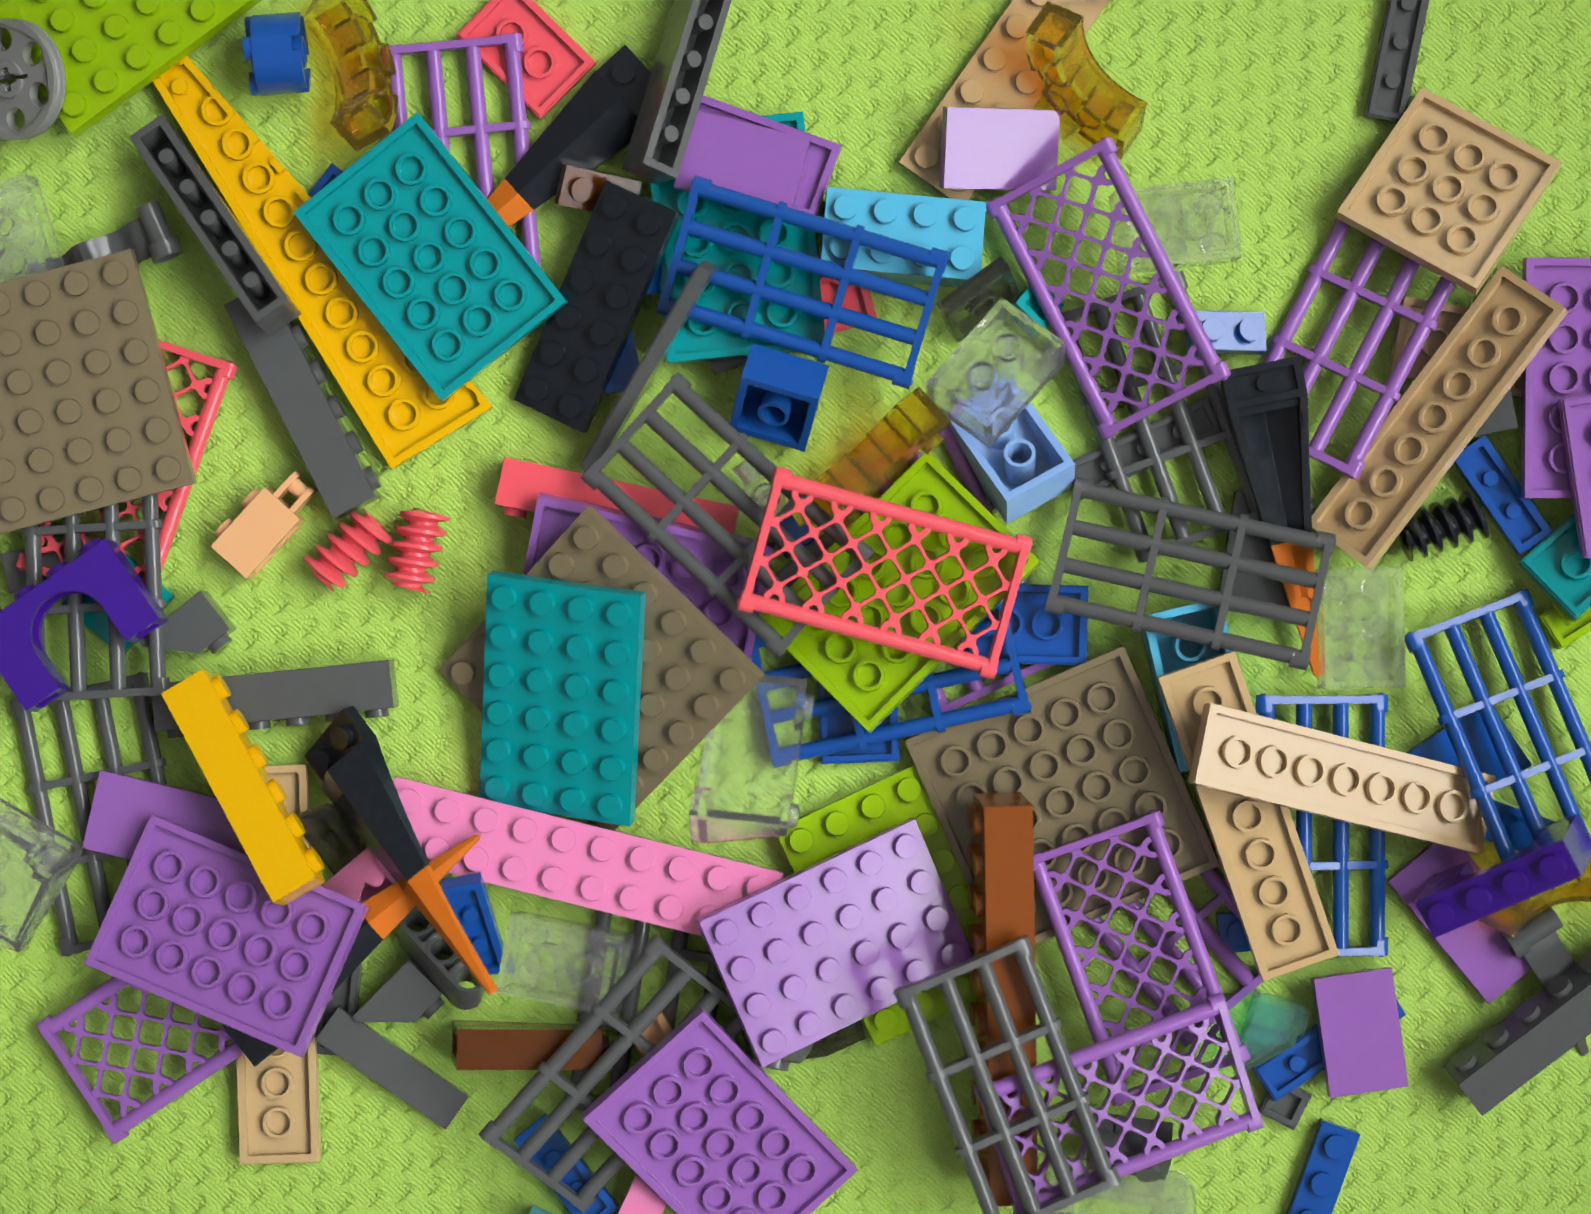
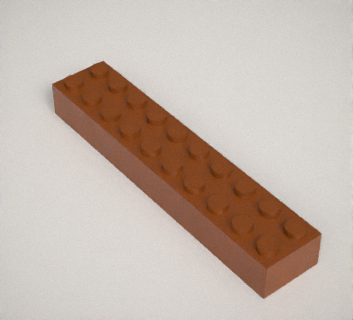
[966,792,1038,1207]

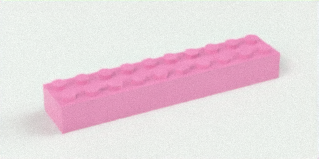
[393,777,785,936]

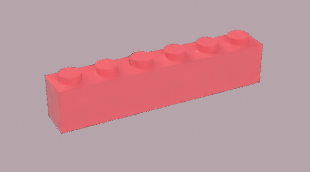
[495,457,739,534]

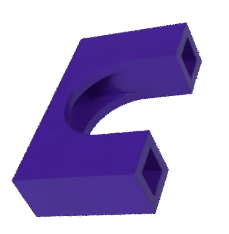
[0,538,168,712]
[1415,814,1591,938]

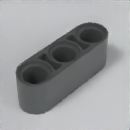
[397,906,484,1010]

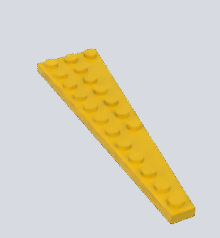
[153,56,494,469]

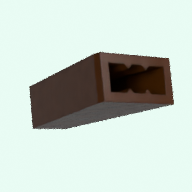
[452,1020,609,1070]

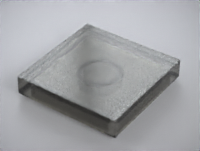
[936,256,1020,343]

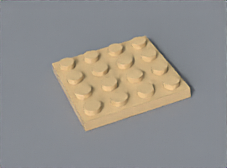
[1336,87,1561,295]

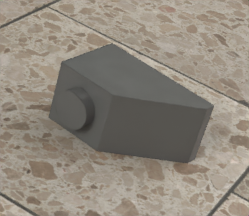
[138,591,237,654]
[353,958,445,1022]

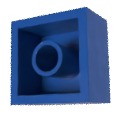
[730,343,829,452]

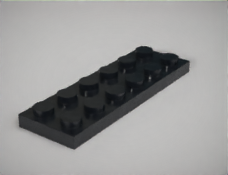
[514,180,681,433]

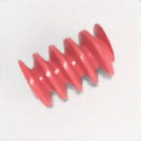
[303,508,393,592]
[383,508,451,594]

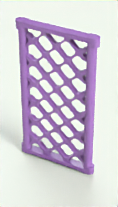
[986,136,1231,440]
[1034,810,1250,1106]
[36,976,333,1144]
[974,992,1263,1214]

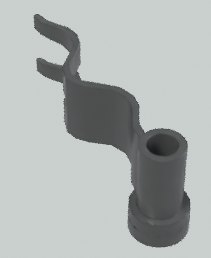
[30,201,183,274]
[1500,906,1589,1056]

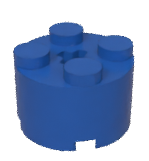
[242,12,311,96]

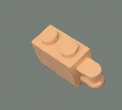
[211,471,317,579]

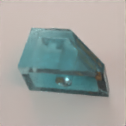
[1239,989,1309,1072]

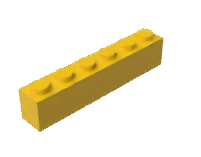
[161,669,326,906]

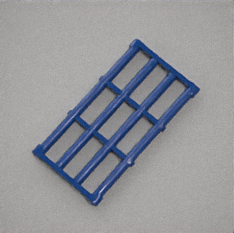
[656,175,950,389]
[1403,589,1591,862]
[751,602,1032,769]
[1256,692,1388,957]

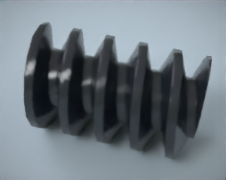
[1399,492,1489,562]

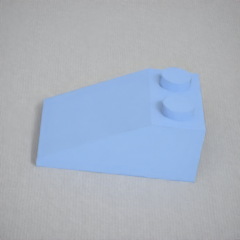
[944,376,1075,524]

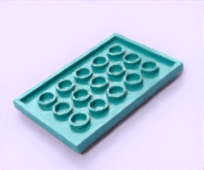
[293,112,568,401]
[650,112,825,365]
[479,571,646,826]

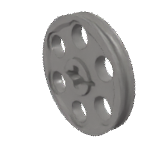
[0,19,66,140]

